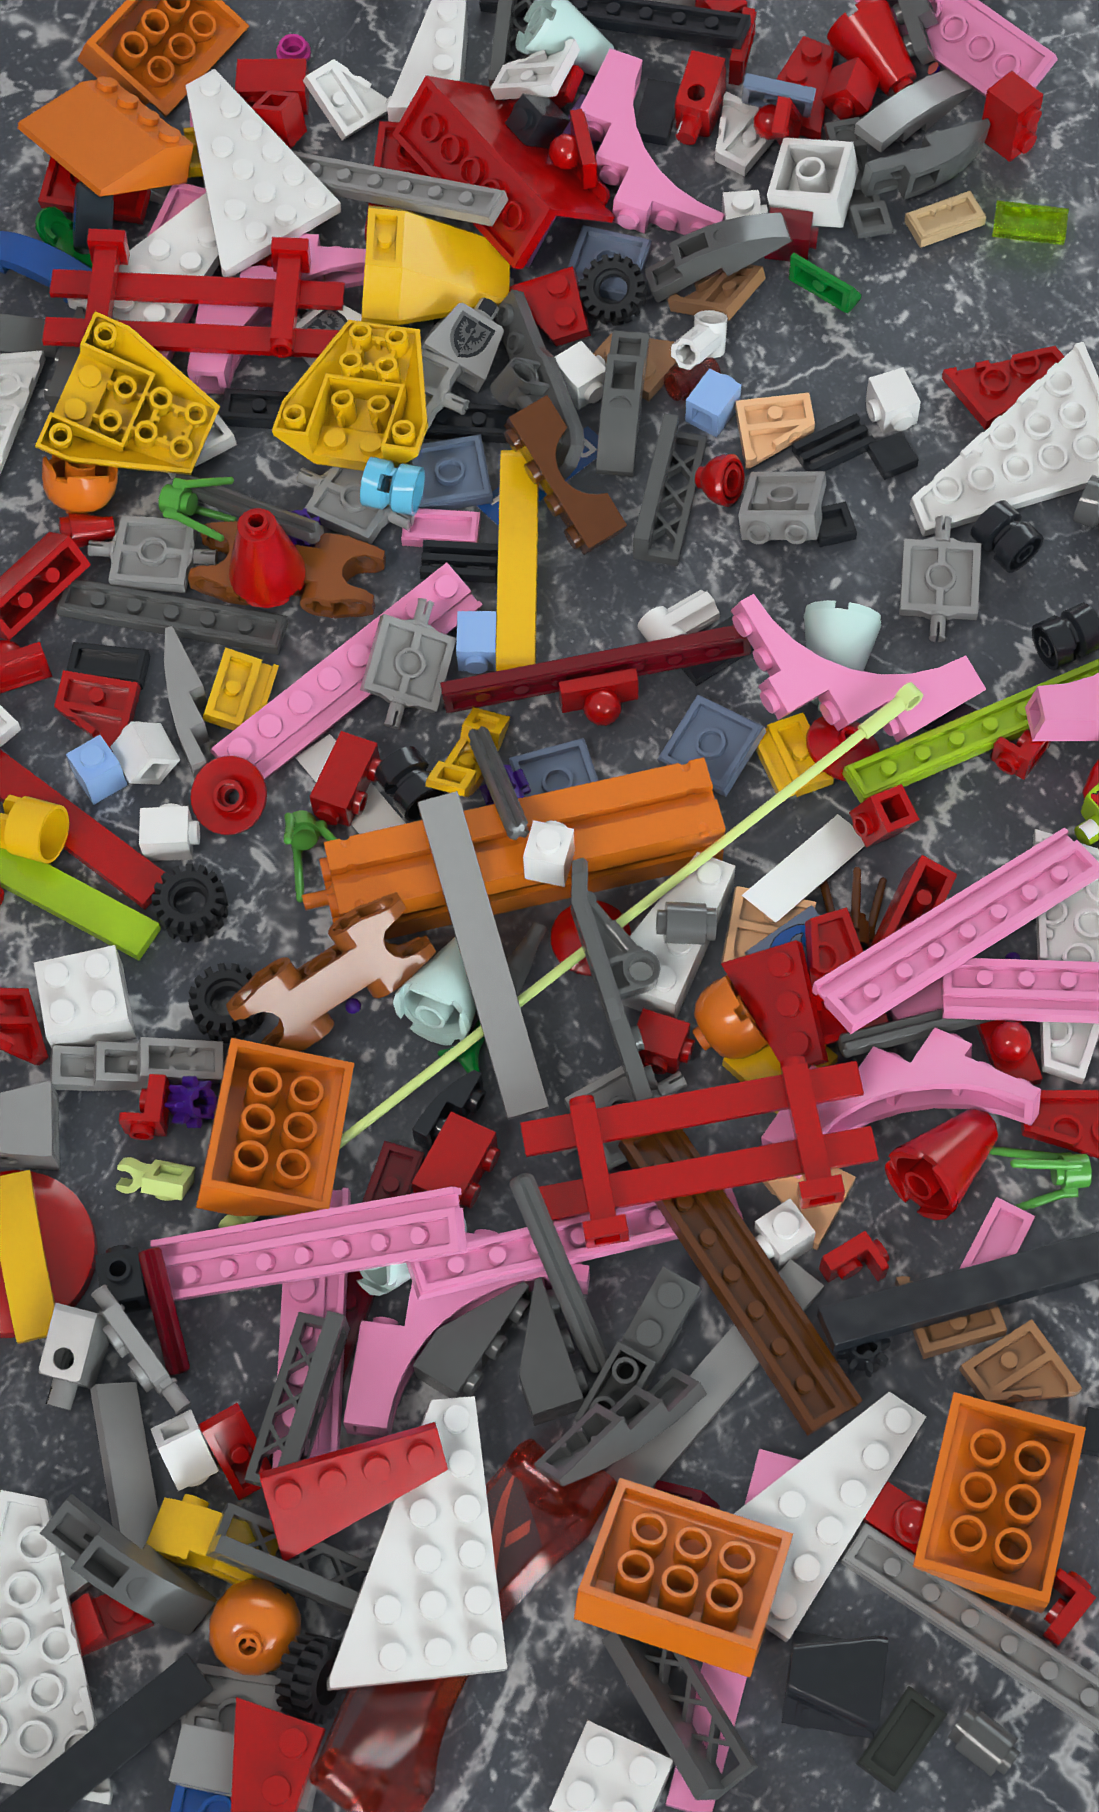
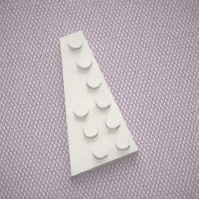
[67,193,220,323]
[1033,829,1099,1085]
[734,1392,926,1642]

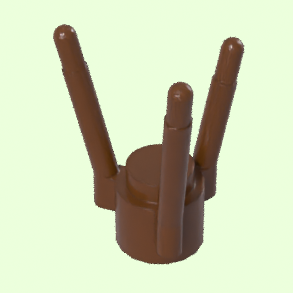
[820,867,887,951]

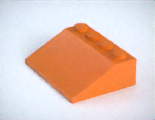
[77,0,249,118]
[18,76,194,197]
[196,1038,354,1216]
[913,1392,1086,1614]
[574,1478,793,1678]

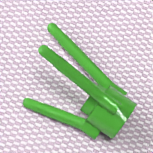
[158,477,237,542]
[284,810,337,903]
[989,1146,1092,1211]

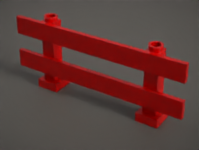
[42,228,345,358]
[520,1056,879,1249]

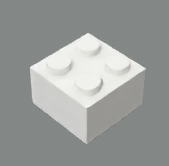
[767,138,859,228]
[34,945,136,1048]
[549,1720,673,1812]

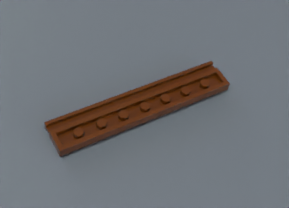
[618,1129,863,1436]

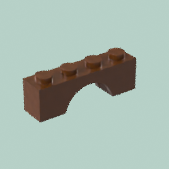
[504,395,627,555]

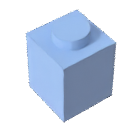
[685,368,741,438]
[456,611,497,674]
[66,735,127,805]

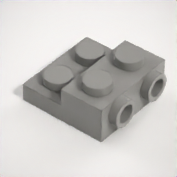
[738,471,827,544]

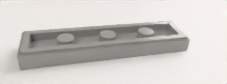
[90,1382,158,1549]

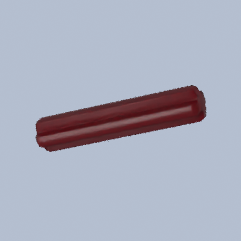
[138,1247,190,1375]

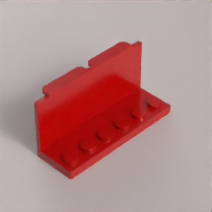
[392,75,616,269]

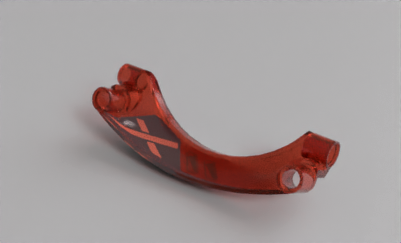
[309,1438,617,1812]

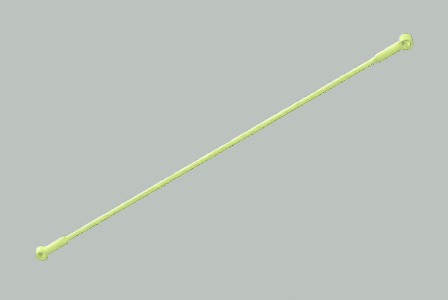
[218,682,923,1228]

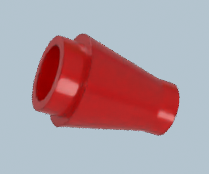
[59,513,115,548]

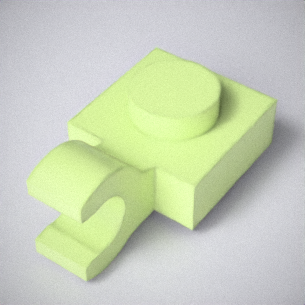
[116,1157,196,1201]

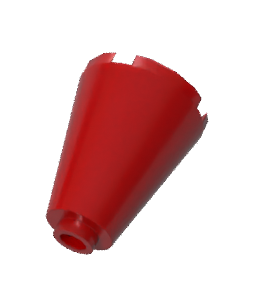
[827,0,917,97]
[229,508,306,608]
[885,1109,998,1221]

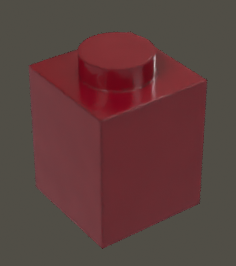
[764,207,819,261]

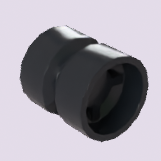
[970,500,1044,573]
[1031,602,1099,670]
[375,746,448,822]

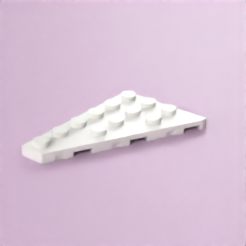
[186,69,341,277]
[910,342,1099,537]
[327,1396,507,1691]
[0,1490,113,1805]

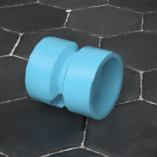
[360,457,425,516]

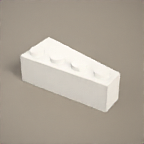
[387,0,468,122]
[622,852,736,1019]

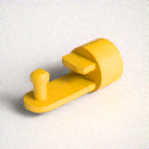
[0,795,69,864]

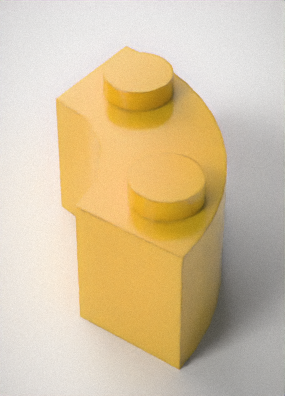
[145,1494,279,1585]

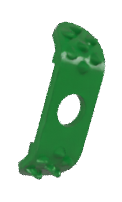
[35,207,130,269]

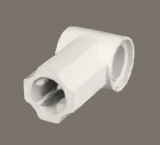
[671,310,728,370]
[637,590,720,642]

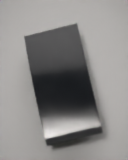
[412,1070,486,1151]

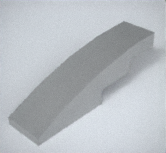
[854,69,973,153]
[164,626,210,779]
[50,1037,223,1091]

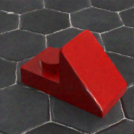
[198,1403,272,1500]
[71,1592,155,1656]

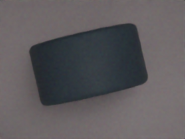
[73,182,114,249]

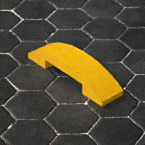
[426,707,510,797]
[0,1170,55,1344]

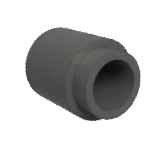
[656,902,717,945]
[948,1707,1020,1777]

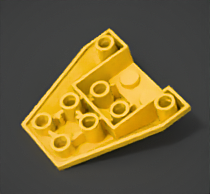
[361,205,510,326]
[35,311,220,475]
[272,320,428,471]

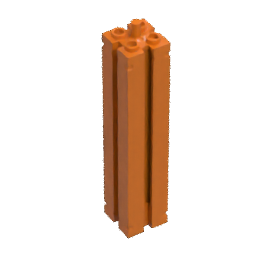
[302,757,725,940]

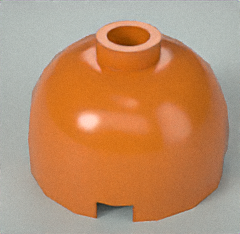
[42,455,118,515]
[692,975,768,1060]
[209,1579,301,1676]

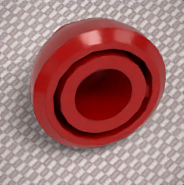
[695,454,745,507]

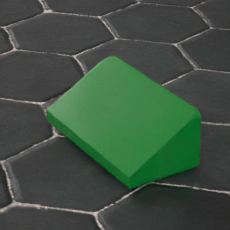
[789,253,862,314]

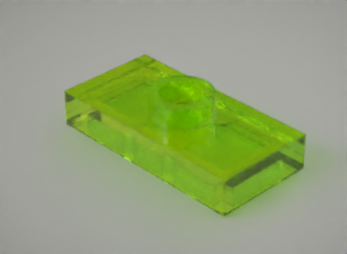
[992,200,1069,245]

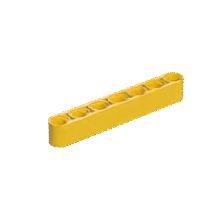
[496,450,539,671]

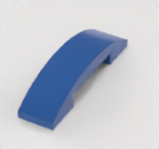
[0,231,92,304]

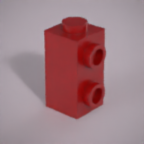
[309,731,383,827]

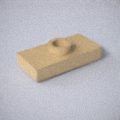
[904,191,986,248]

